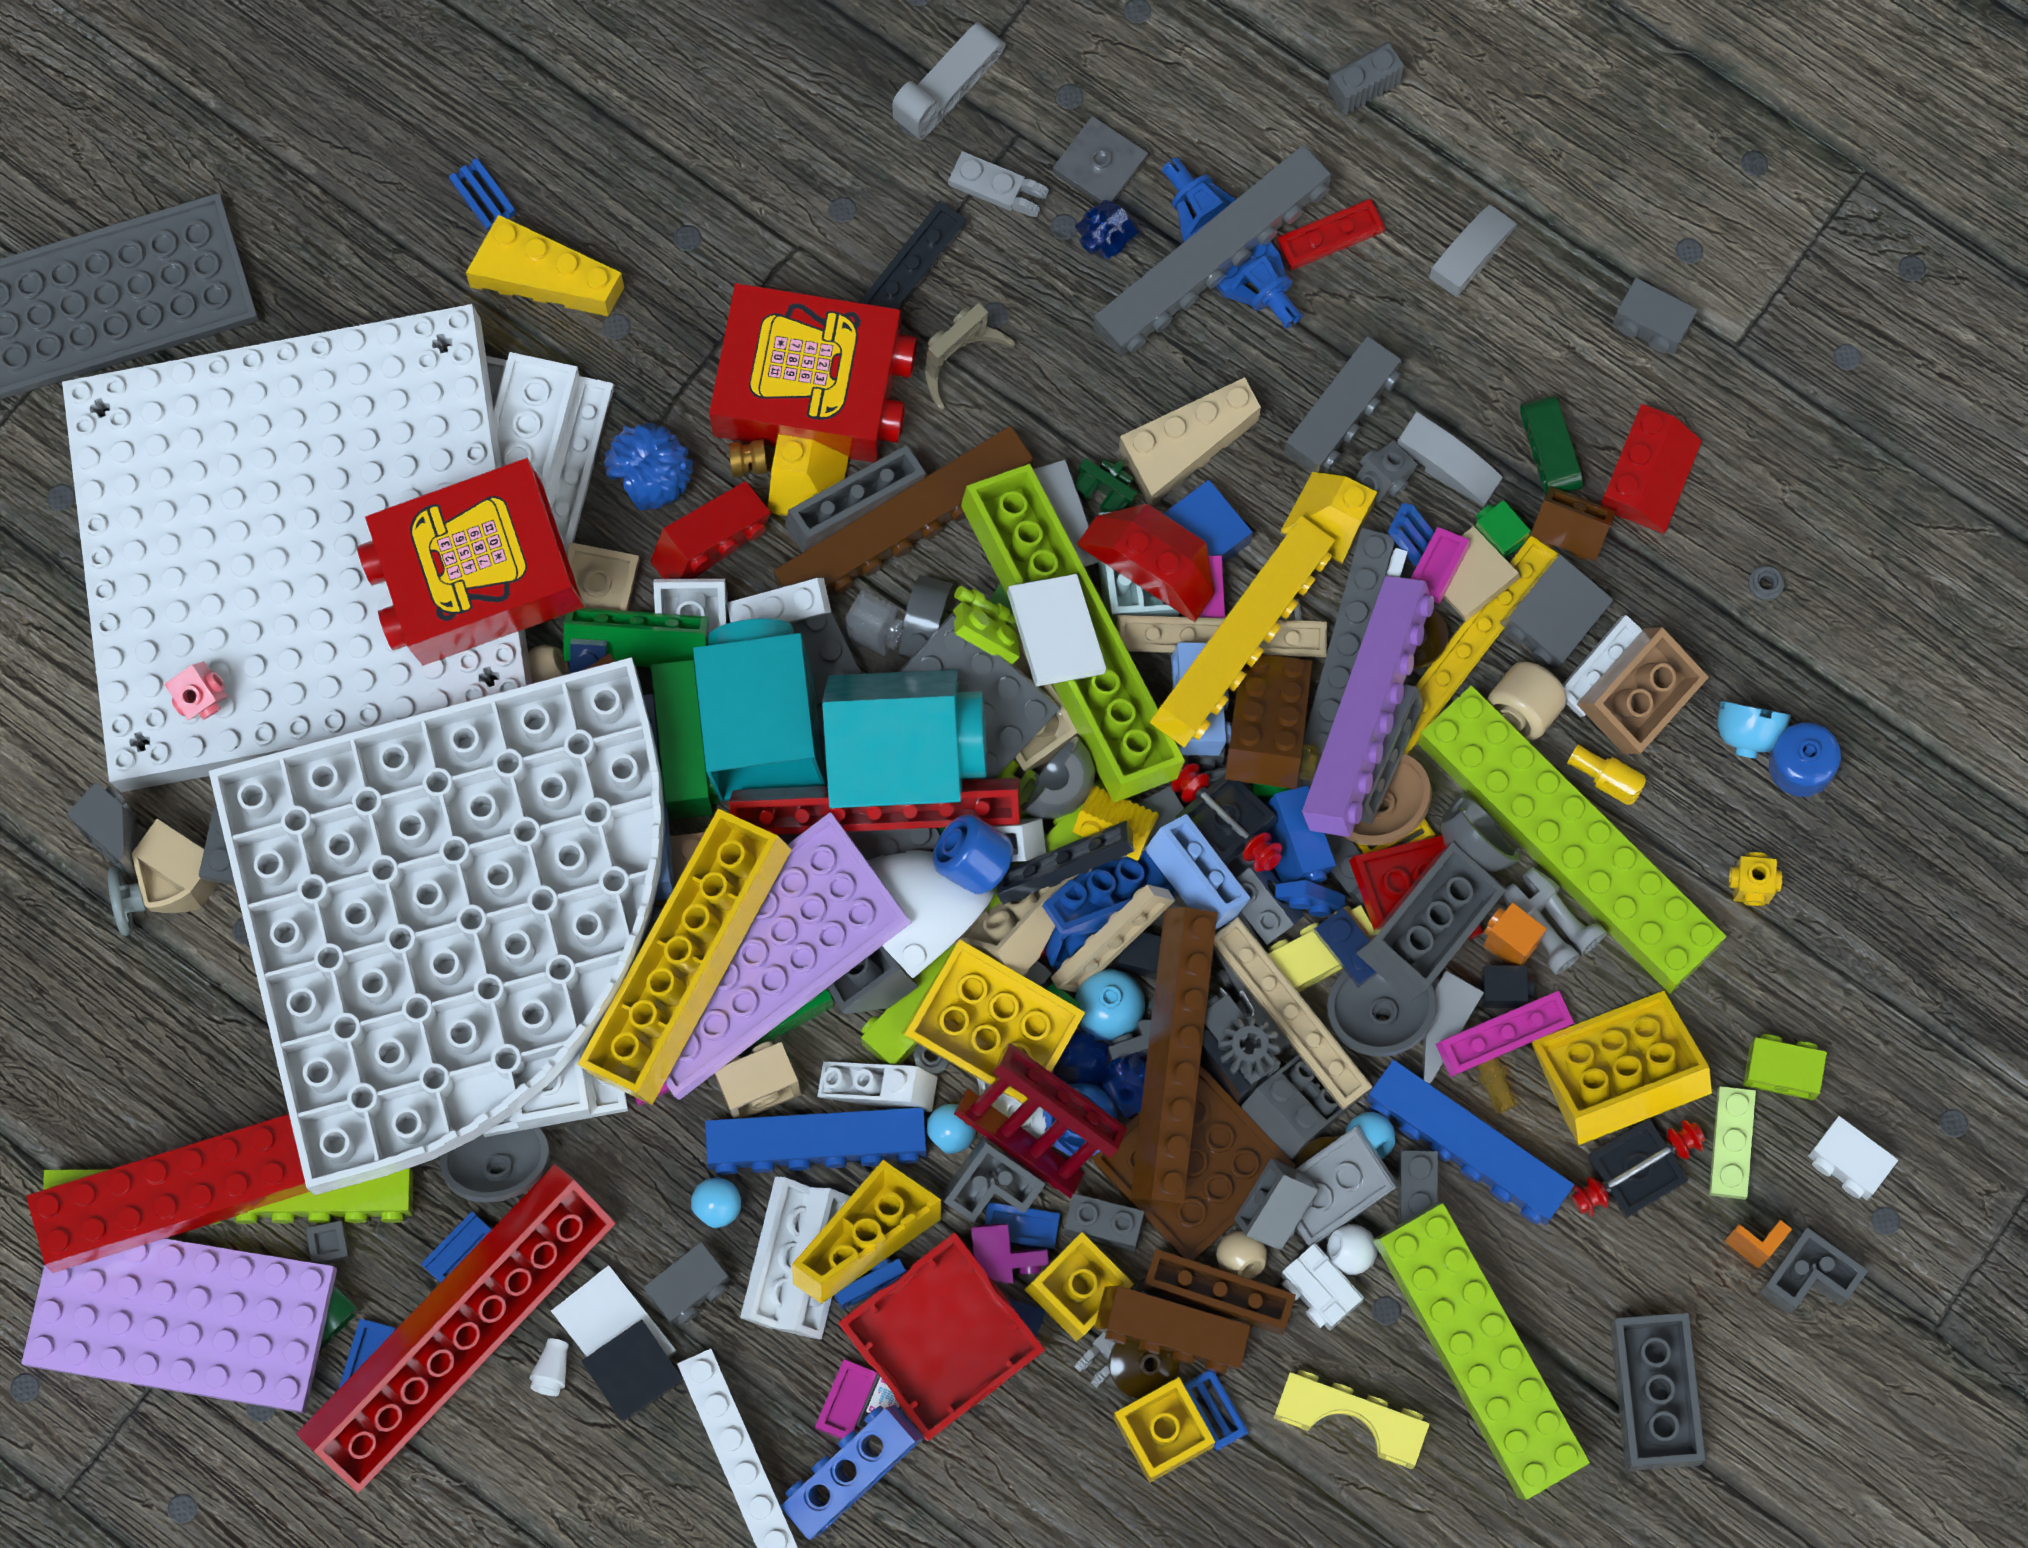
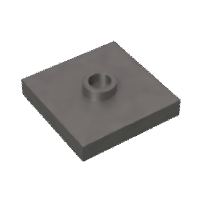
[1052,116,1148,209]

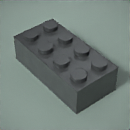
[1356,842,1506,1002]
[1610,1313,1706,1471]

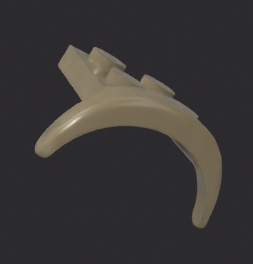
[925,303,1015,411]

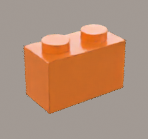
[1483,902,1547,966]

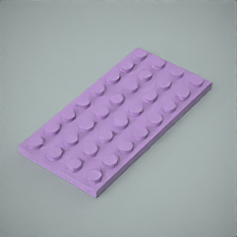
[665,812,912,1100]
[21,1239,337,1414]

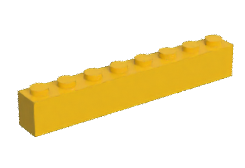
[1150,515,1335,748]

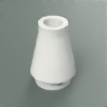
[529,1338,569,1396]

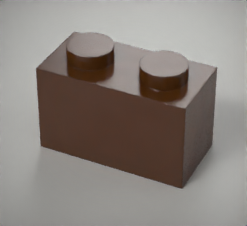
[1530,486,1616,561]

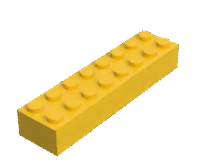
[578,809,792,1105]

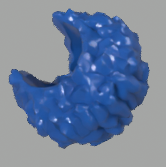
[604,423,694,511]

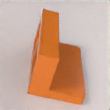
[1724,1220,1792,1269]

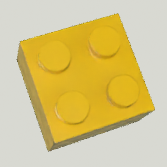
[1024,1232,1134,1341]
[1113,1377,1215,1483]

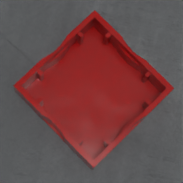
[838,1232,1046,1441]

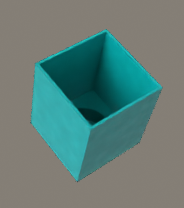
[693,618,826,801]
[822,669,987,808]

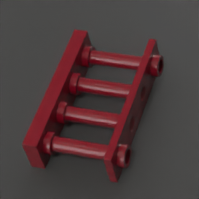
[954,1043,1128,1199]

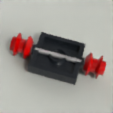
[1171,763,1282,872]
[1571,1119,1705,1219]

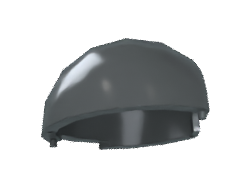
[1021,736,1095,819]
[1440,793,1520,873]

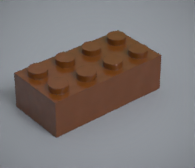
[1225,654,1312,789]

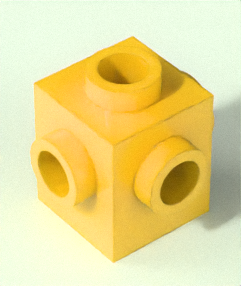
[1729,852,1782,906]

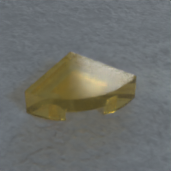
[1299,743,1317,780]

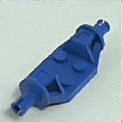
[1161,157,1303,329]

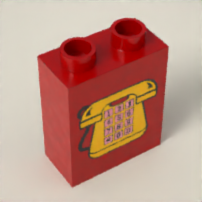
[709,283,918,463]
[357,457,584,666]

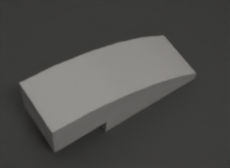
[1429,204,1517,297]
[1397,412,1503,507]
[1033,460,1100,567]

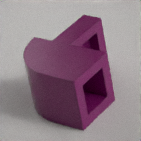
[971,1222,1049,1283]

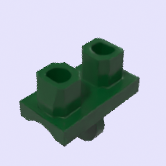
[1075,458,1137,513]

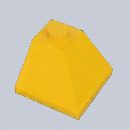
[768,434,849,516]
[1280,472,1377,564]

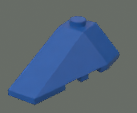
[1042,844,1176,934]

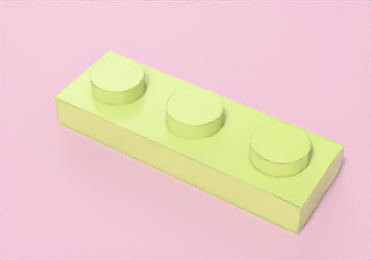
[1709,1086,1756,1200]

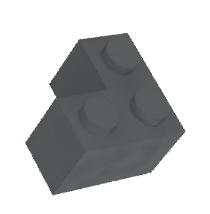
[941,1136,1046,1223]
[1759,1227,1868,1314]

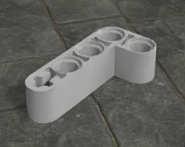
[892,22,1006,140]

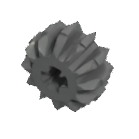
[1218,1016,1281,1079]

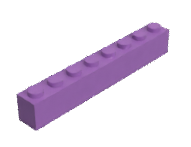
[1302,576,1434,837]

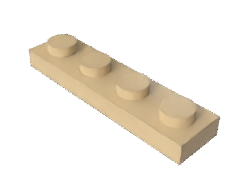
[1051,884,1175,992]

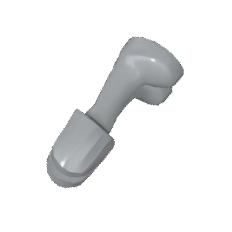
[1503,867,1607,975]

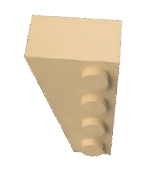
[1119,377,1261,507]

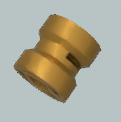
[729,439,767,477]

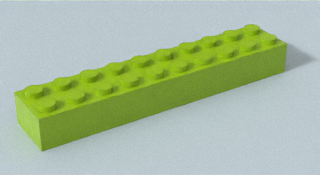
[961,464,1185,803]
[1417,685,1727,994]

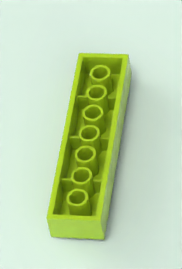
[1373,1203,1590,1500]

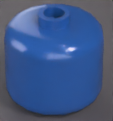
[1769,722,1841,797]
[933,814,1013,895]

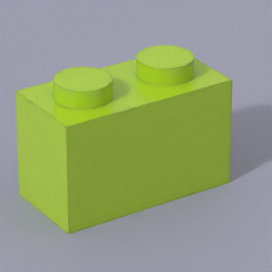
[1743,1034,1827,1100]

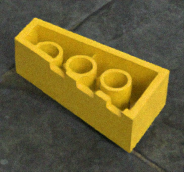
[466,215,624,316]
[792,1160,941,1304]

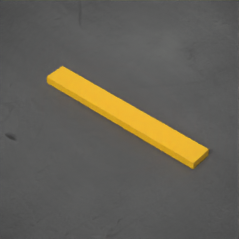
[1404,536,1559,755]

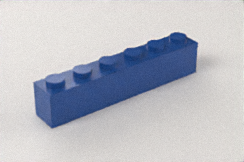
[1366,1060,1574,1226]
[705,1108,926,1175]

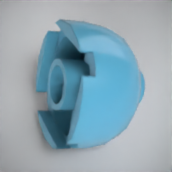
[1717,701,1791,759]
[1074,969,1146,1041]

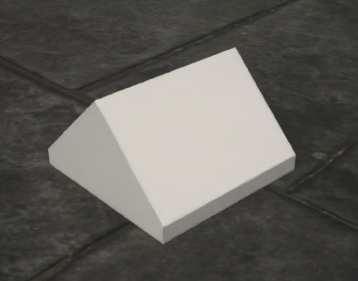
[653,579,728,633]

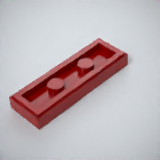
[1276,198,1385,271]

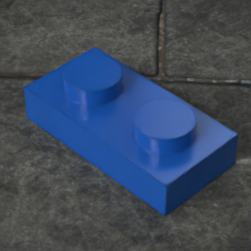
[1275,880,1345,917]
[835,1258,906,1310]

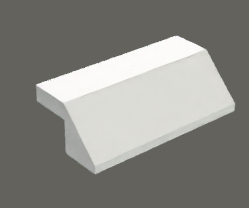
[740,1177,851,1340]

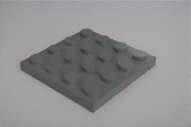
[899,613,1060,780]

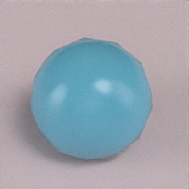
[926,1104,976,1154]
[1346,1112,1395,1159]
[691,1177,741,1228]

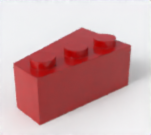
[650,481,771,579]

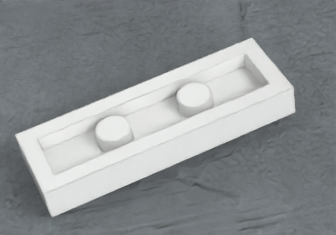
[726,578,831,623]
[1563,615,1642,717]

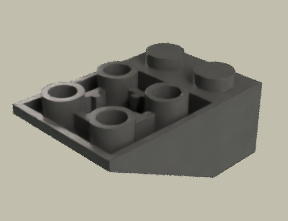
[1241,1055,1373,1160]

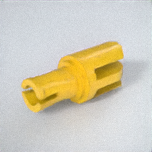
[1567,744,1646,805]

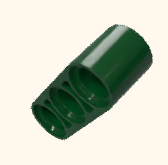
[1520,395,1583,495]

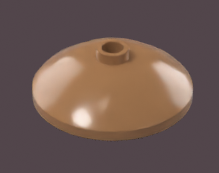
[1343,753,1432,845]

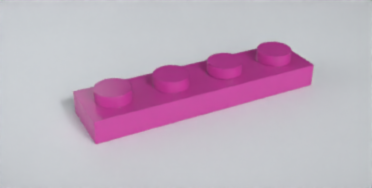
[1435,991,1574,1077]

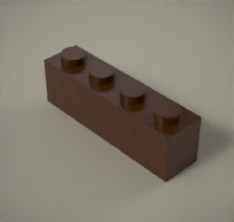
[1143,1249,1296,1336]
[1094,1286,1251,1374]

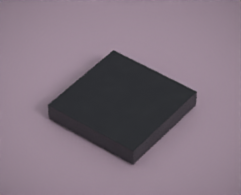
[1200,1029,1251,1106]
[581,1319,684,1423]

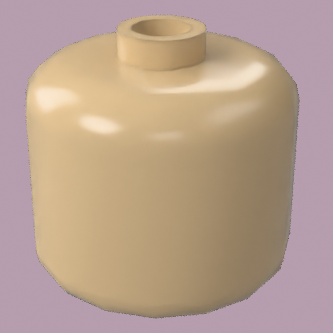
[1487,662,1567,741]

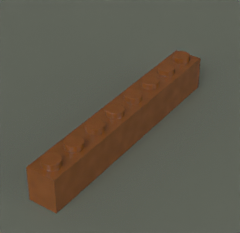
[774,425,1033,596]
[1131,907,1217,1203]

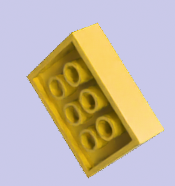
[902,939,1085,1104]
[1532,991,1712,1145]

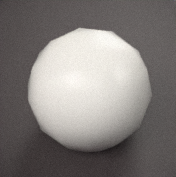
[1327,1224,1378,1275]

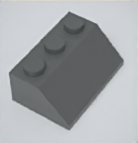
[66,782,142,883]
[827,946,918,1014]

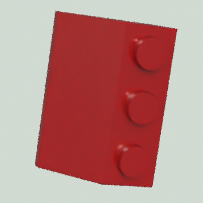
[1600,404,1702,534]

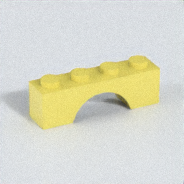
[1274,1370,1430,1469]

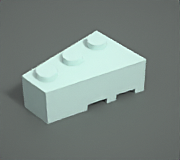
[1098,512,1179,626]

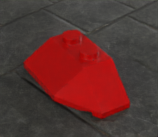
[1077,504,1215,622]

